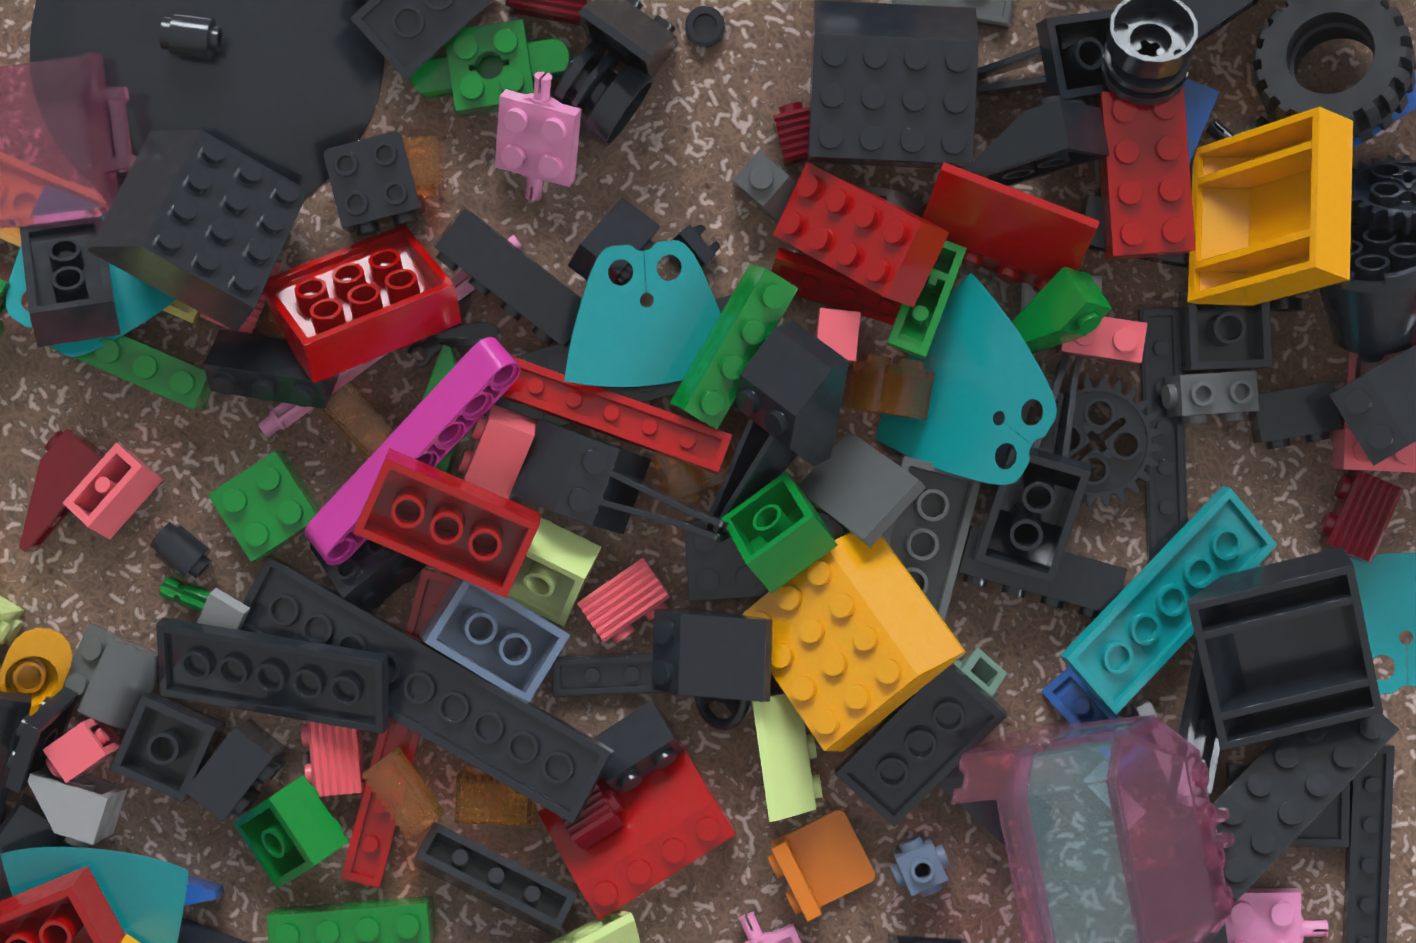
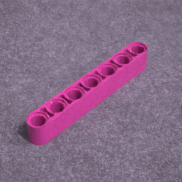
[304,337,521,566]

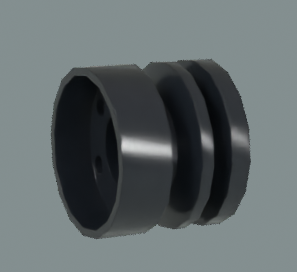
[1101,0,1198,106]
[552,38,654,148]

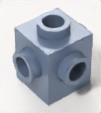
[890,835,951,897]

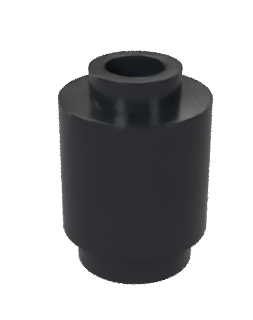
[159,14,223,59]
[150,522,212,580]

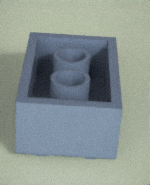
[419,577,570,702]

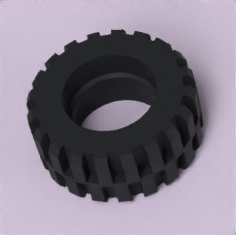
[1252,0,1416,142]

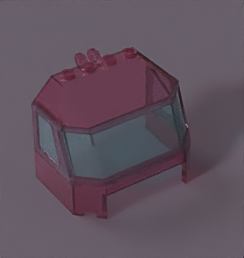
[951,714,1235,943]

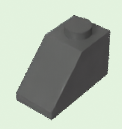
[733,150,796,224]

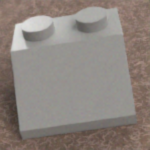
[28,766,128,848]

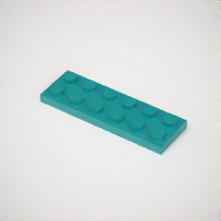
[1060,486,1278,715]

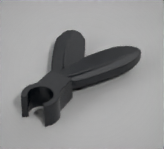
[407,292,499,368]

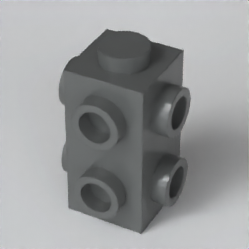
[1161,370,1259,424]

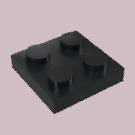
[5,686,79,793]

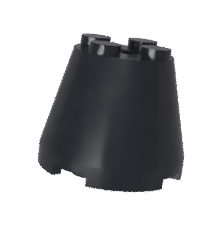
[1318,222,1416,363]

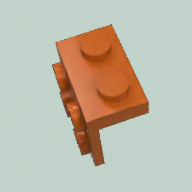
[768,809,875,922]

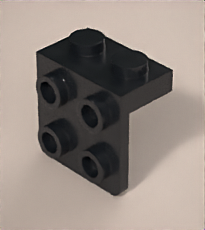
[324,132,426,237]
[310,539,427,611]

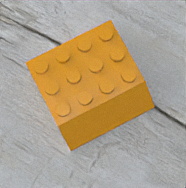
[1188,106,1353,306]
[742,533,966,752]

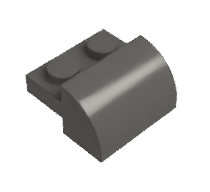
[63,623,159,729]

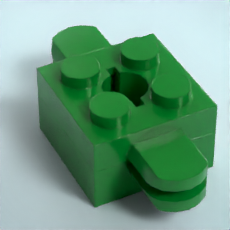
[411,19,571,118]

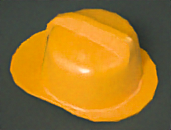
[0,628,73,716]

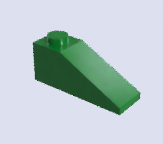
[886,240,967,359]
[1012,267,1112,354]

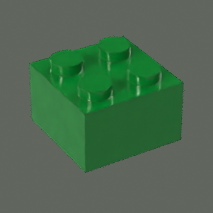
[208,451,321,562]
[721,471,838,593]
[232,775,349,889]

